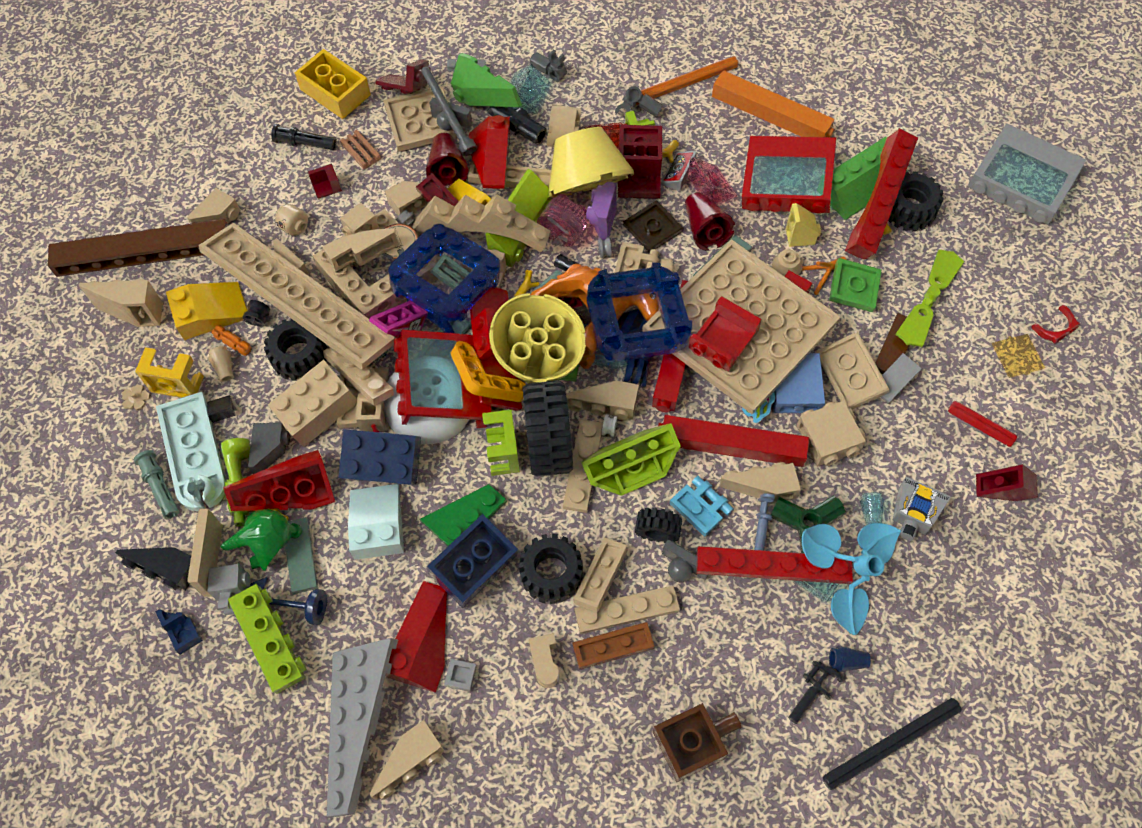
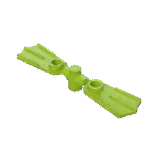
[896,249,964,348]

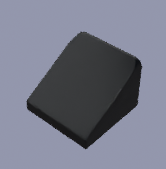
[207,395,235,423]

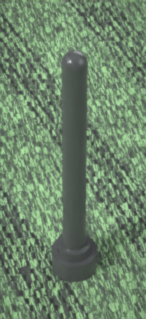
[421,67,477,156]

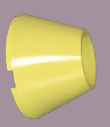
[549,127,634,198]

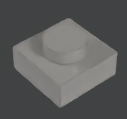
[444,659,477,692]

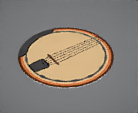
[382,223,418,259]

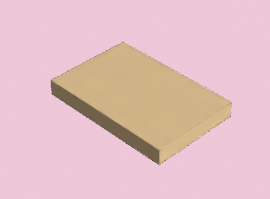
[815,331,890,410]
[188,509,223,597]

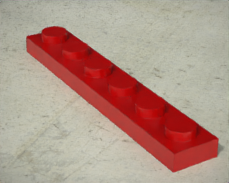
[696,546,853,584]

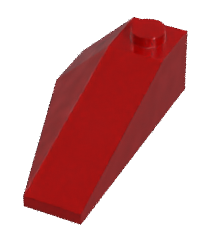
[468,115,510,189]
[223,450,335,511]
[385,581,447,693]

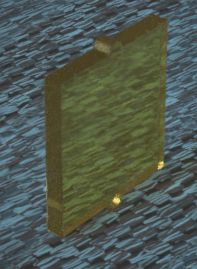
[992,334,1045,378]

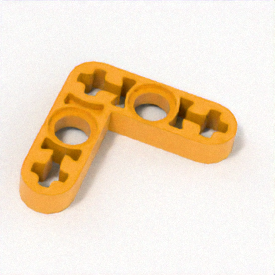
[451,341,526,402]

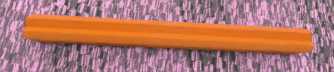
[635,56,738,106]

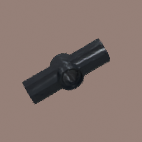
[488,106,547,144]

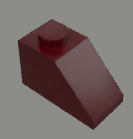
[976,464,1038,501]

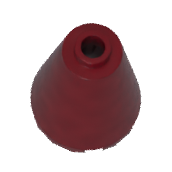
[426,132,469,187]
[685,192,735,251]

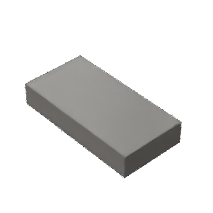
[880,353,922,404]

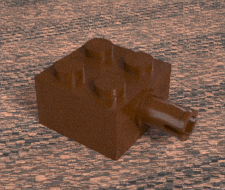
[652,703,742,783]

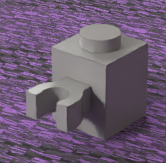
[208,564,251,615]

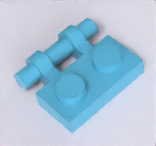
[669,476,734,537]

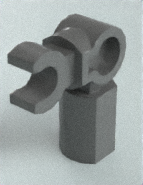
[530,49,567,82]
[615,86,663,119]

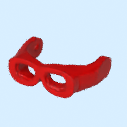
[1031,305,1080,344]

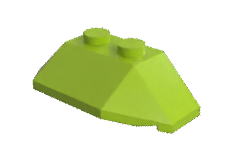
[581,423,681,496]

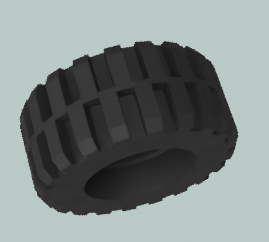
[523,380,573,477]

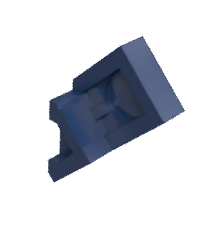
[155,609,203,655]

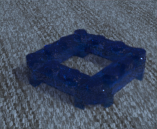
[388,224,500,324]
[586,262,692,361]

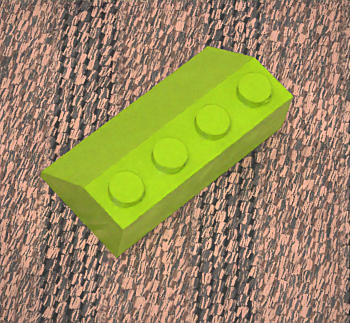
[485,169,554,267]

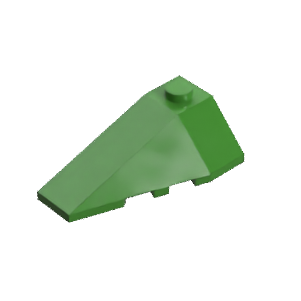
[451,53,522,107]

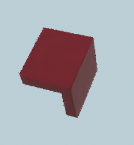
[308,163,342,199]

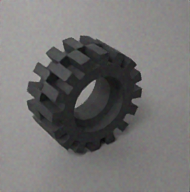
[635,508,682,543]

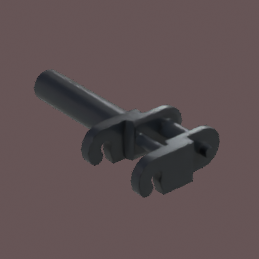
[788,661,844,724]

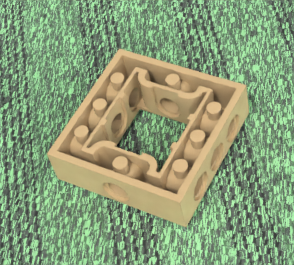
[312,209,438,319]

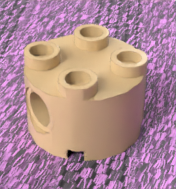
[547,104,581,147]

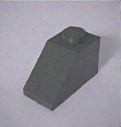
[248,422,290,474]

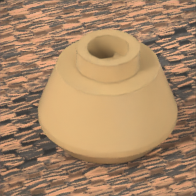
[772,249,802,276]

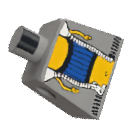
[892,477,951,541]

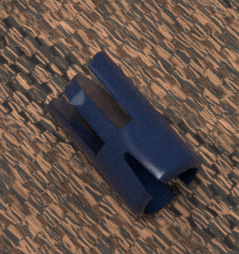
[623,343,653,388]

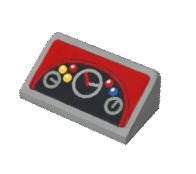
[661,151,697,191]

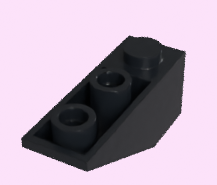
[115,547,191,591]

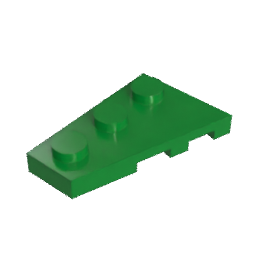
[420,484,507,547]

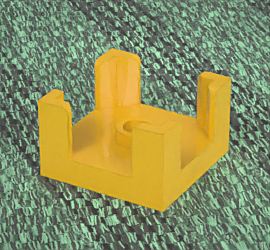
[135,347,204,398]

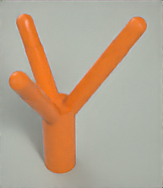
[802,256,847,295]

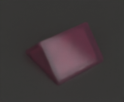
[688,157,737,205]

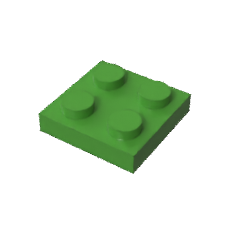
[829,258,882,312]

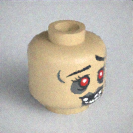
[275,204,308,236]

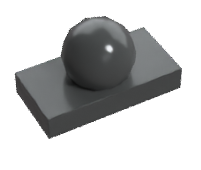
[429,97,472,131]
[662,540,708,583]

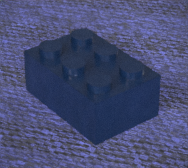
[338,429,421,485]
[427,514,518,609]

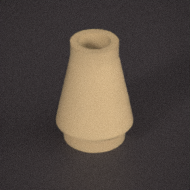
[208,346,234,382]

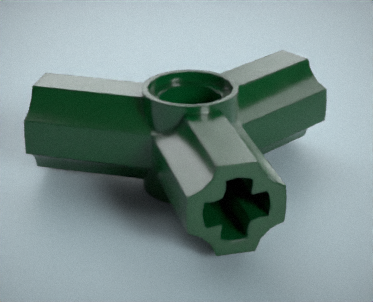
[771,495,846,553]

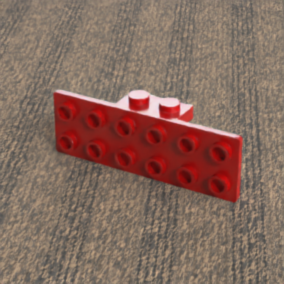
[467,281,522,411]

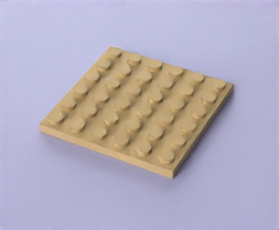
[642,239,841,414]

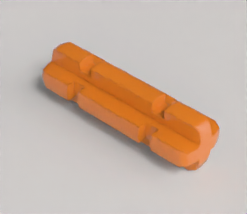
[211,325,252,356]

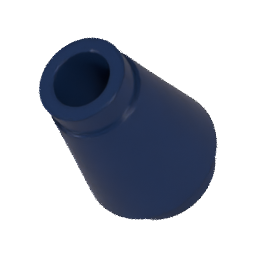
[829,645,871,672]

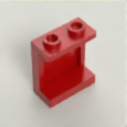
[688,296,762,372]

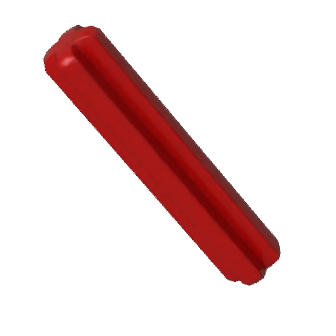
[948,401,1017,447]

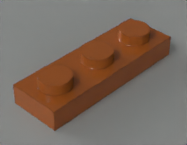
[572,622,655,670]

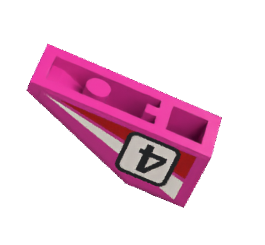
[369,300,428,340]

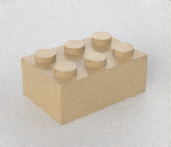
[268,360,357,447]

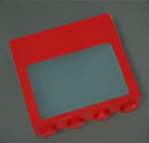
[742,136,837,214]
[394,329,491,428]

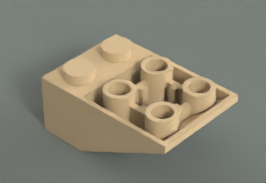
[79,279,163,327]

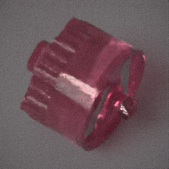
[537,194,588,247]

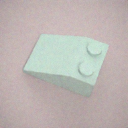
[348,484,404,560]

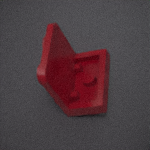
[375,59,431,94]

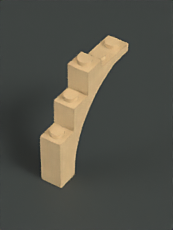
[412,194,551,252]

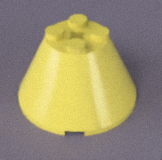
[489,293,586,383]

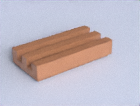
[340,130,381,170]

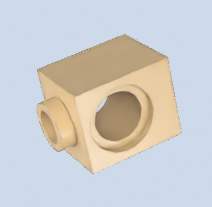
[340,202,379,236]

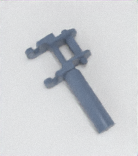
[754,493,775,551]

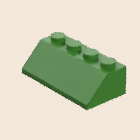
[817,136,908,220]

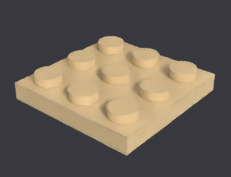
[383,86,457,152]

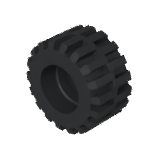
[888,171,944,231]
[264,319,327,381]
[519,534,583,604]

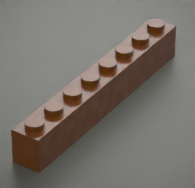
[48,219,228,277]

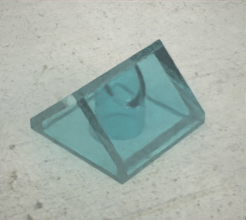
[509,64,551,114]

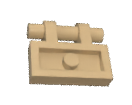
[613,242,659,285]

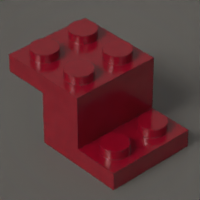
[617,125,662,199]

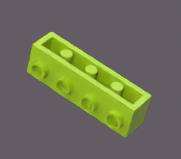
[228,584,307,694]

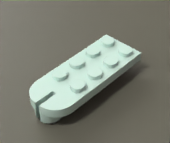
[156,392,226,511]

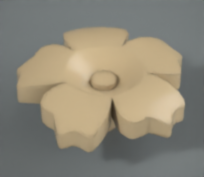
[122,384,150,411]

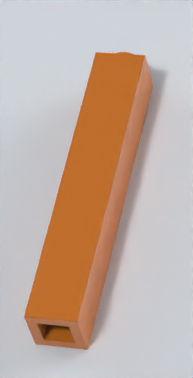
[712,70,835,137]

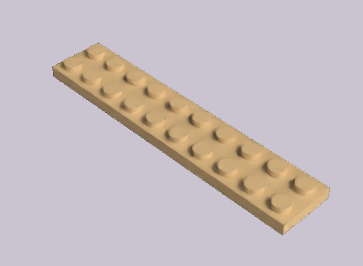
[199,223,395,370]

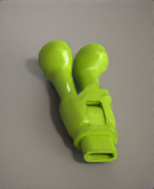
[221,438,250,527]

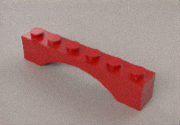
[845,128,918,260]

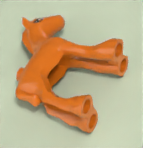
[530,264,663,369]

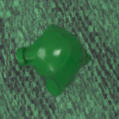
[220,509,302,571]

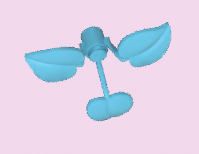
[802,523,901,635]

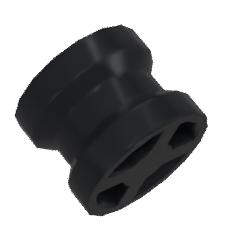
[242,300,270,327]

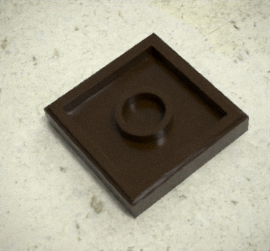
[623,200,684,253]

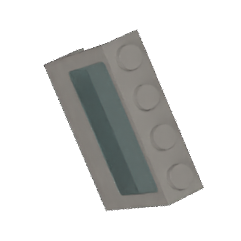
[968,123,1086,225]

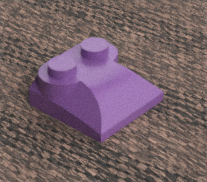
[586,182,617,240]

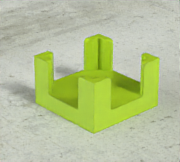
[482,410,520,476]

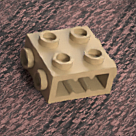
[797,401,866,467]

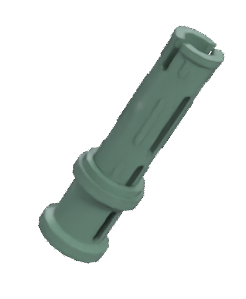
[133,450,180,520]

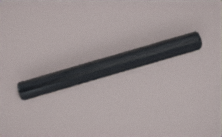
[822,698,962,790]

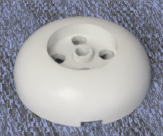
[384,357,470,444]

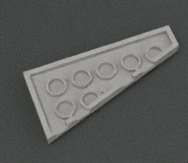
[327,638,398,817]

